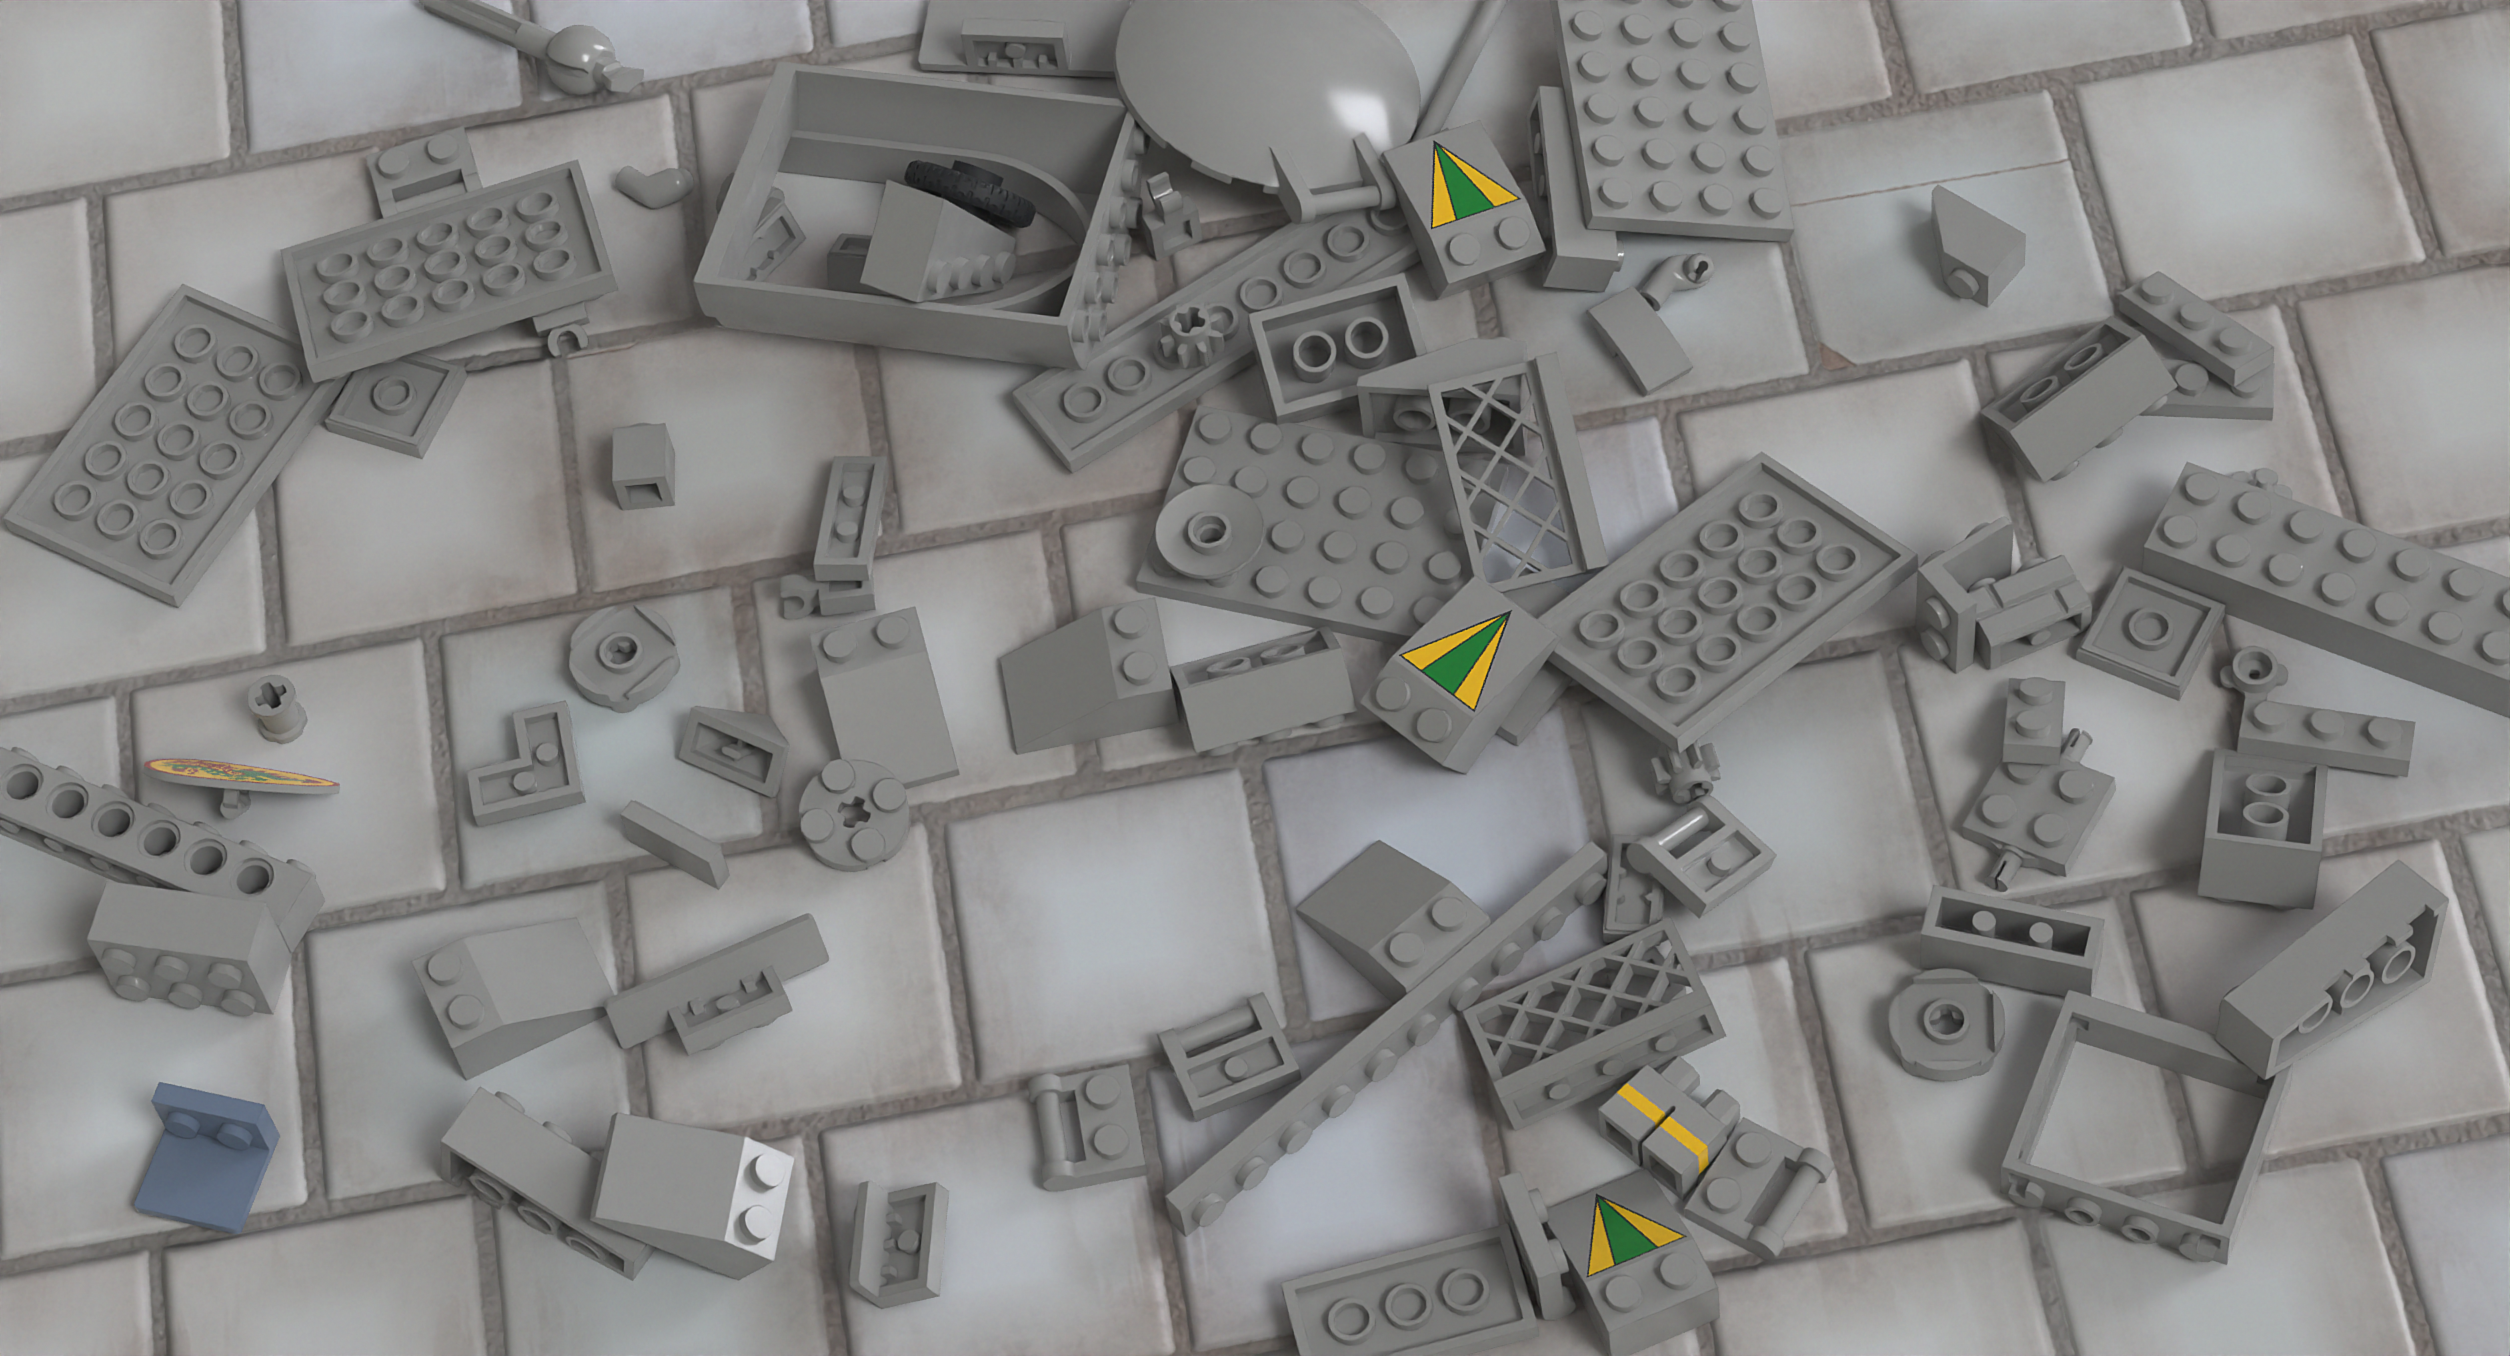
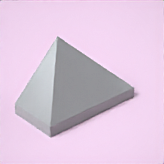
[678,706,790,798]

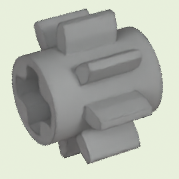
[1160,302,1226,369]
[1650,740,1721,804]

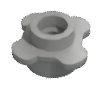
[2220,646,2288,701]

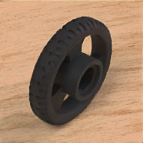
[904,160,1036,228]

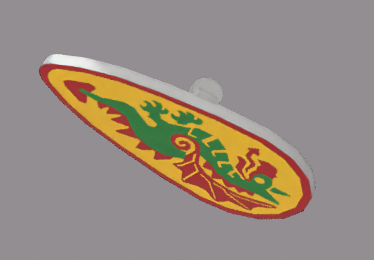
[143,758,340,819]

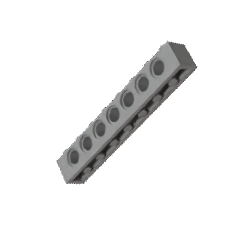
[0,747,325,954]

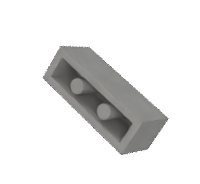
[1920,885,2105,997]

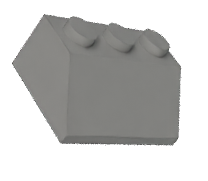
[1979,316,2178,483]
[1170,626,1357,756]

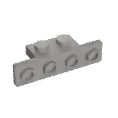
[603,913,829,1056]

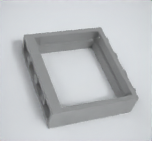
[2000,989,2293,1265]

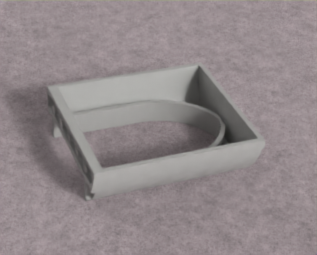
[693,61,1151,371]

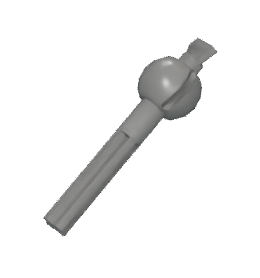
[419,0,644,95]

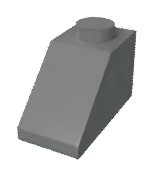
[1931,185,2026,308]

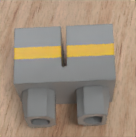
[1598,1056,1740,1201]

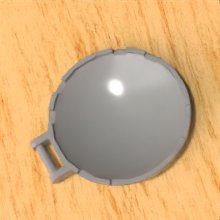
[1113,0,1421,225]

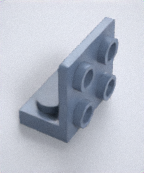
[134,1082,280,1234]

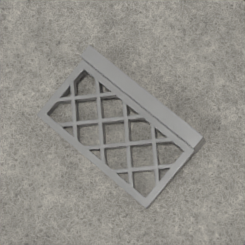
[1427,352,1609,593]
[1462,917,1726,1131]

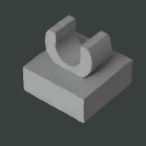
[532,301,590,358]

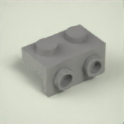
[848,1180,949,1309]

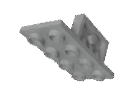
[918,0,1133,78]

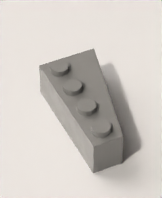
[860,179,1016,302]
[2215,859,2449,1080]
[440,1086,657,1281]

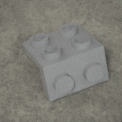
[1915,516,2014,674]

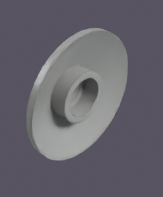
[1155,484,1265,579]

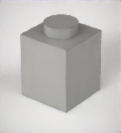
[612,423,675,511]

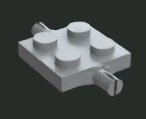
[1962,728,2116,892]

